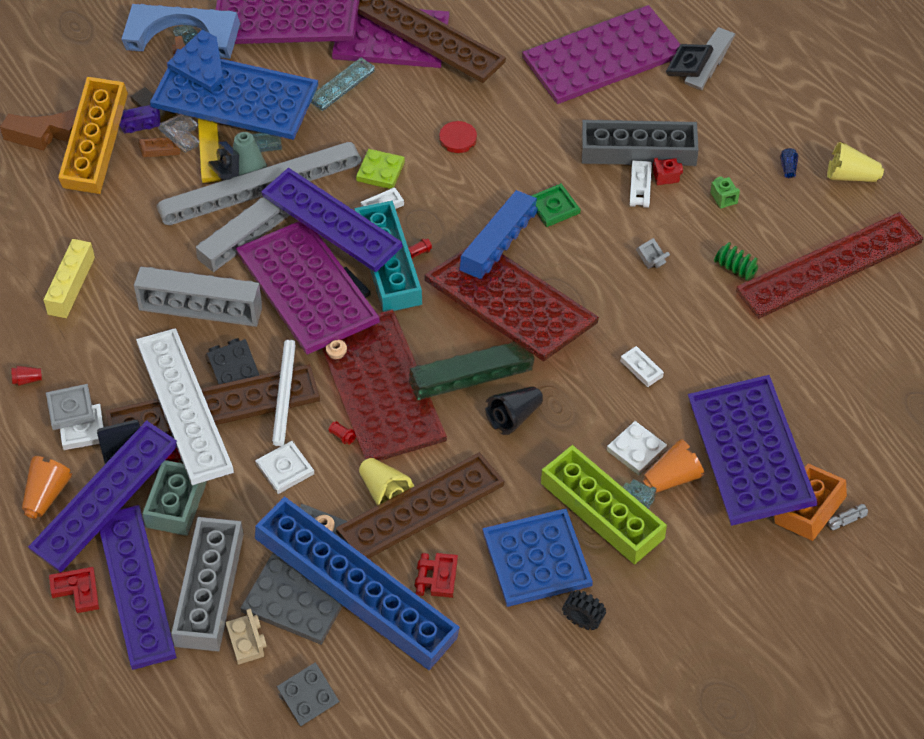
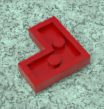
[49,567,99,613]

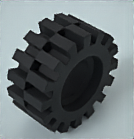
[562,590,606,630]

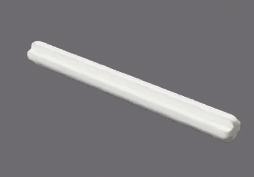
[272,340,296,446]

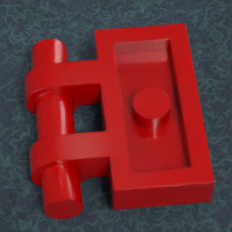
[414,553,458,598]

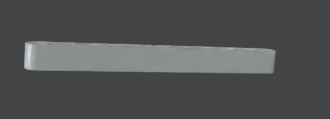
[157,142,361,225]

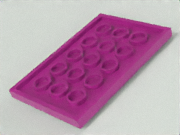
[332,9,450,68]

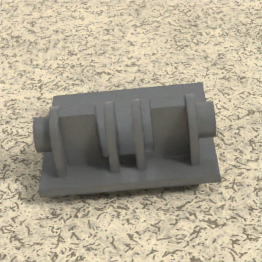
[276,662,339,727]

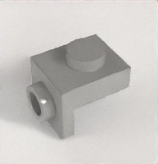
[636,238,670,269]

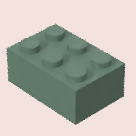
[142,460,207,536]

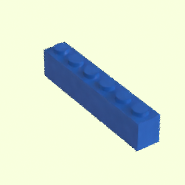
[460,190,538,279]

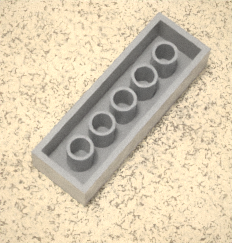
[134,267,262,327]
[171,517,244,651]

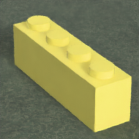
[44,239,95,318]

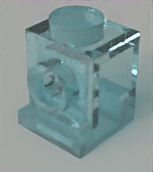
[623,479,656,509]

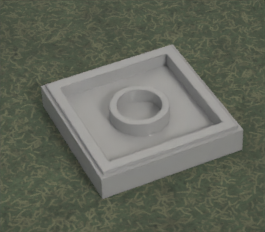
[46,384,95,430]

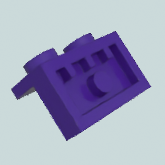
[119,105,160,134]

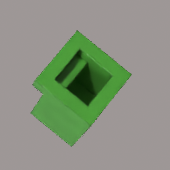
[710,177,740,209]

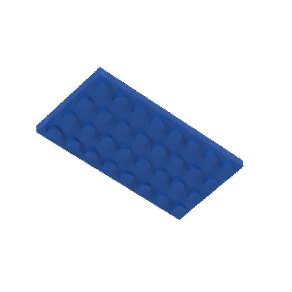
[150,49,318,140]

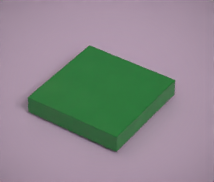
[531,183,581,227]

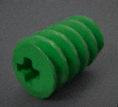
[714,242,758,282]

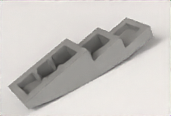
[685,27,735,91]

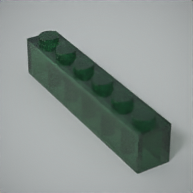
[408,339,535,400]

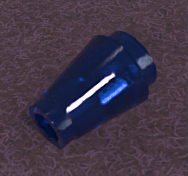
[780,148,799,178]

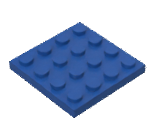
[482,509,593,607]

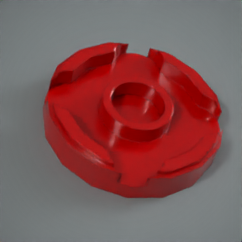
[439,121,477,153]

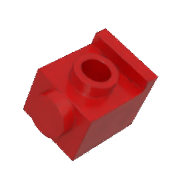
[653,158,683,185]

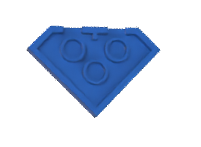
[167,29,223,92]

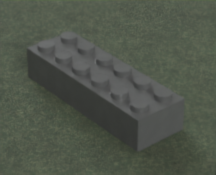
[581,120,699,166]

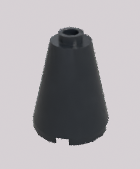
[485,386,543,435]

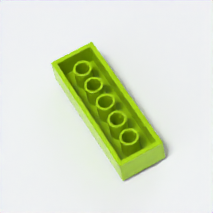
[541,445,667,565]

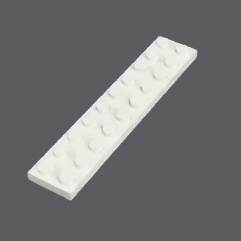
[136,328,234,485]

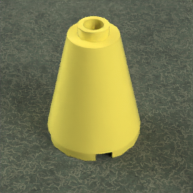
[827,142,884,182]
[359,458,414,506]

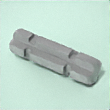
[827,504,868,530]

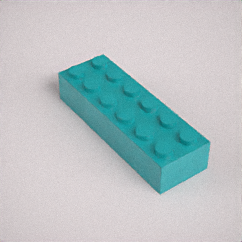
[354,200,422,313]

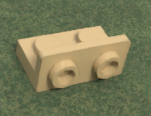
[226,609,267,665]

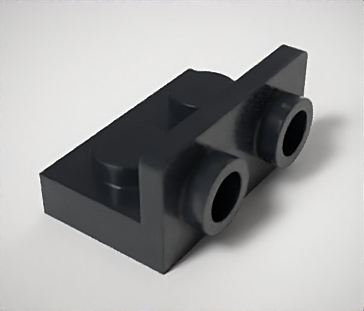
[208,141,239,180]

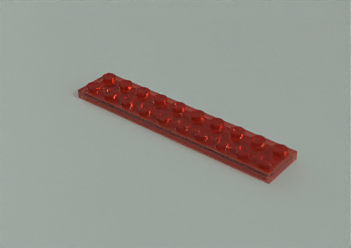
[736,212,923,319]

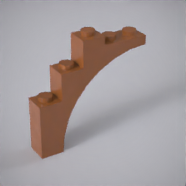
[0,107,78,151]

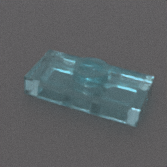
[252,133,282,152]

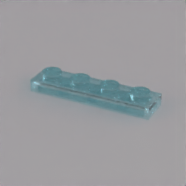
[311,57,375,111]

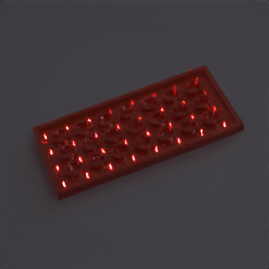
[424,246,599,362]
[321,310,447,461]

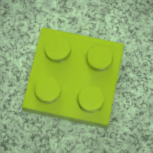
[356,149,405,189]

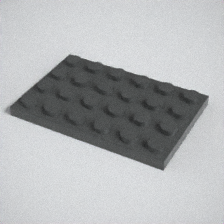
[241,503,347,645]

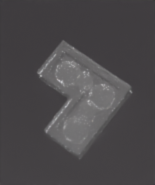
[158,114,200,153]

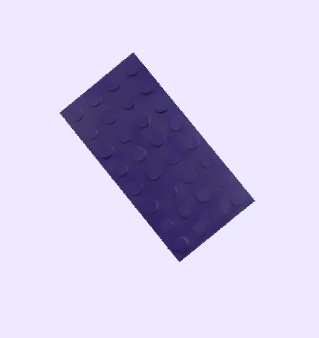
[688,375,817,526]

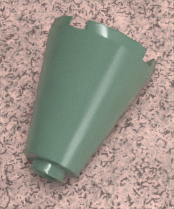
[232,132,267,178]

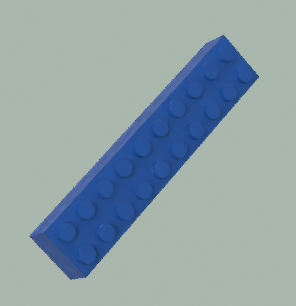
[255,496,460,670]

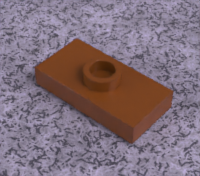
[138,137,181,157]

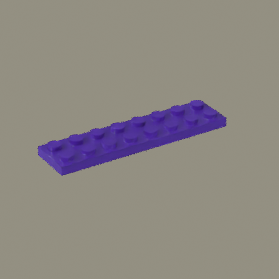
[261,167,403,272]
[28,420,177,573]
[100,505,177,670]

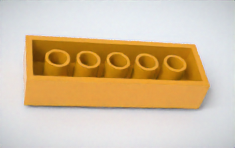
[58,77,128,194]

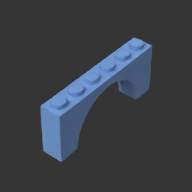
[122,4,240,59]

